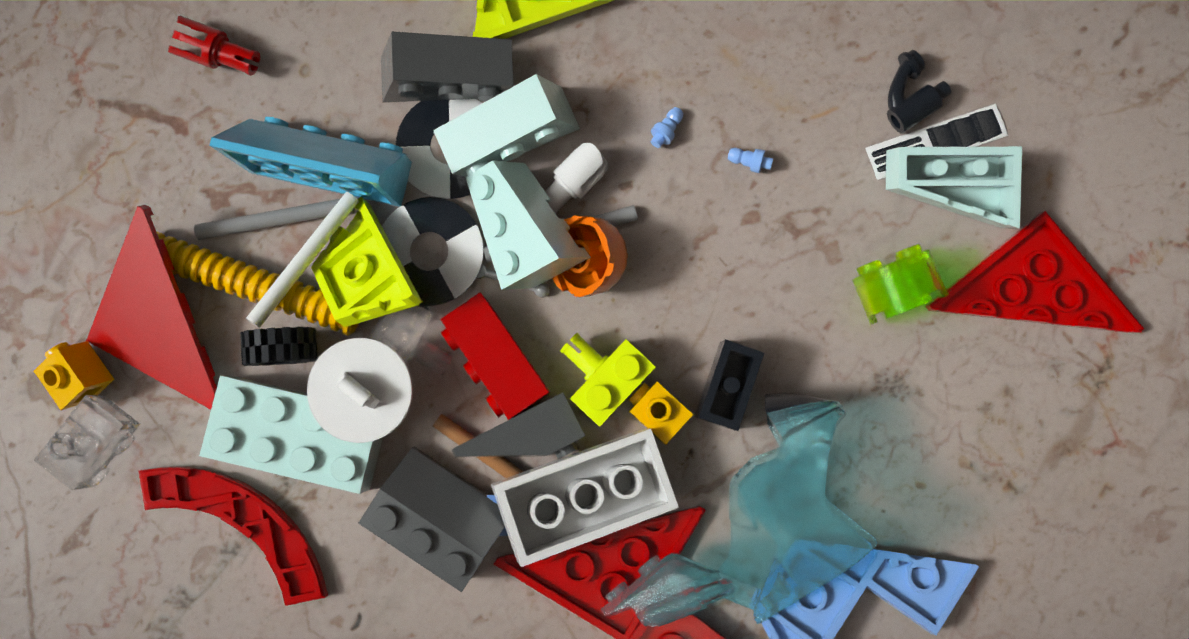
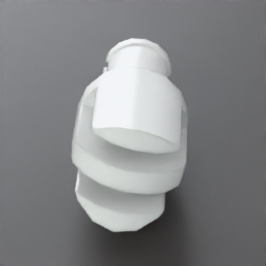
[545,143,608,214]

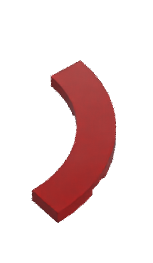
[138,467,328,606]

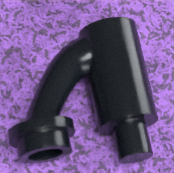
[887,50,952,134]

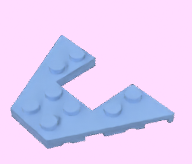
[752,538,979,639]

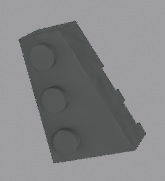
[381,31,513,103]

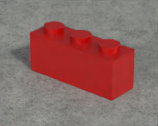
[440,292,551,420]

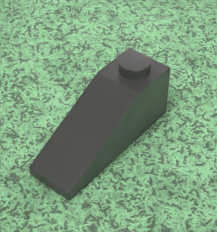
[452,393,585,459]

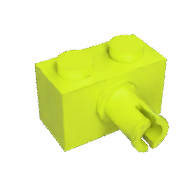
[560,332,656,427]

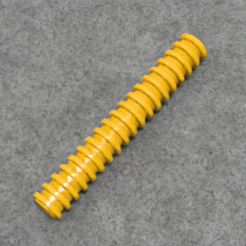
[157,232,359,336]

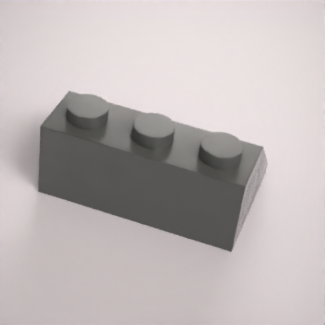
[358,447,505,592]

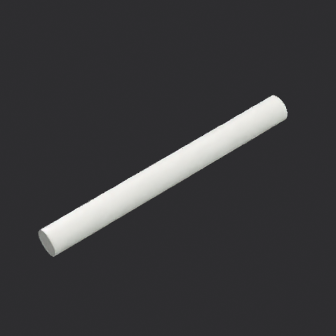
[246,192,359,328]

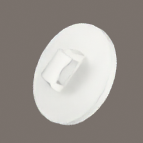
[307,338,413,443]

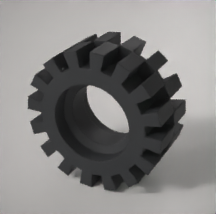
[240,327,318,366]

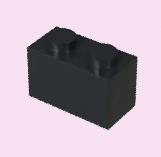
[695,339,765,431]

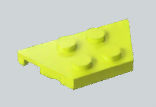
[472,0,614,39]
[311,197,422,327]

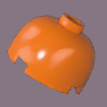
[552,215,628,297]

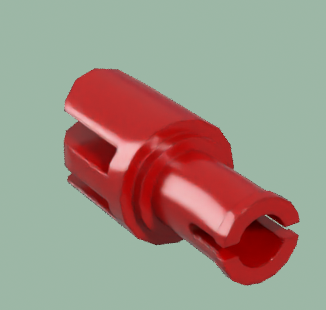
[168,15,261,76]

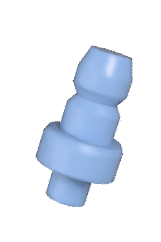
[650,107,684,148]
[728,148,773,173]

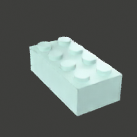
[199,376,383,494]

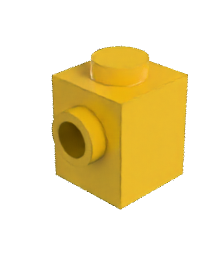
[34,341,115,410]
[629,382,693,445]

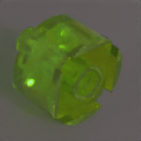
[852,244,949,325]

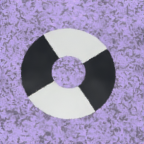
[396,99,482,199]
[382,197,483,306]

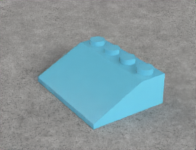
[209,117,412,207]

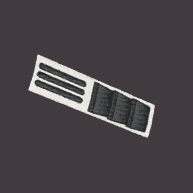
[865,104,1008,180]

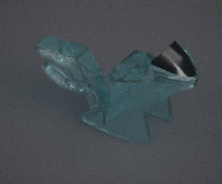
[600,392,877,627]

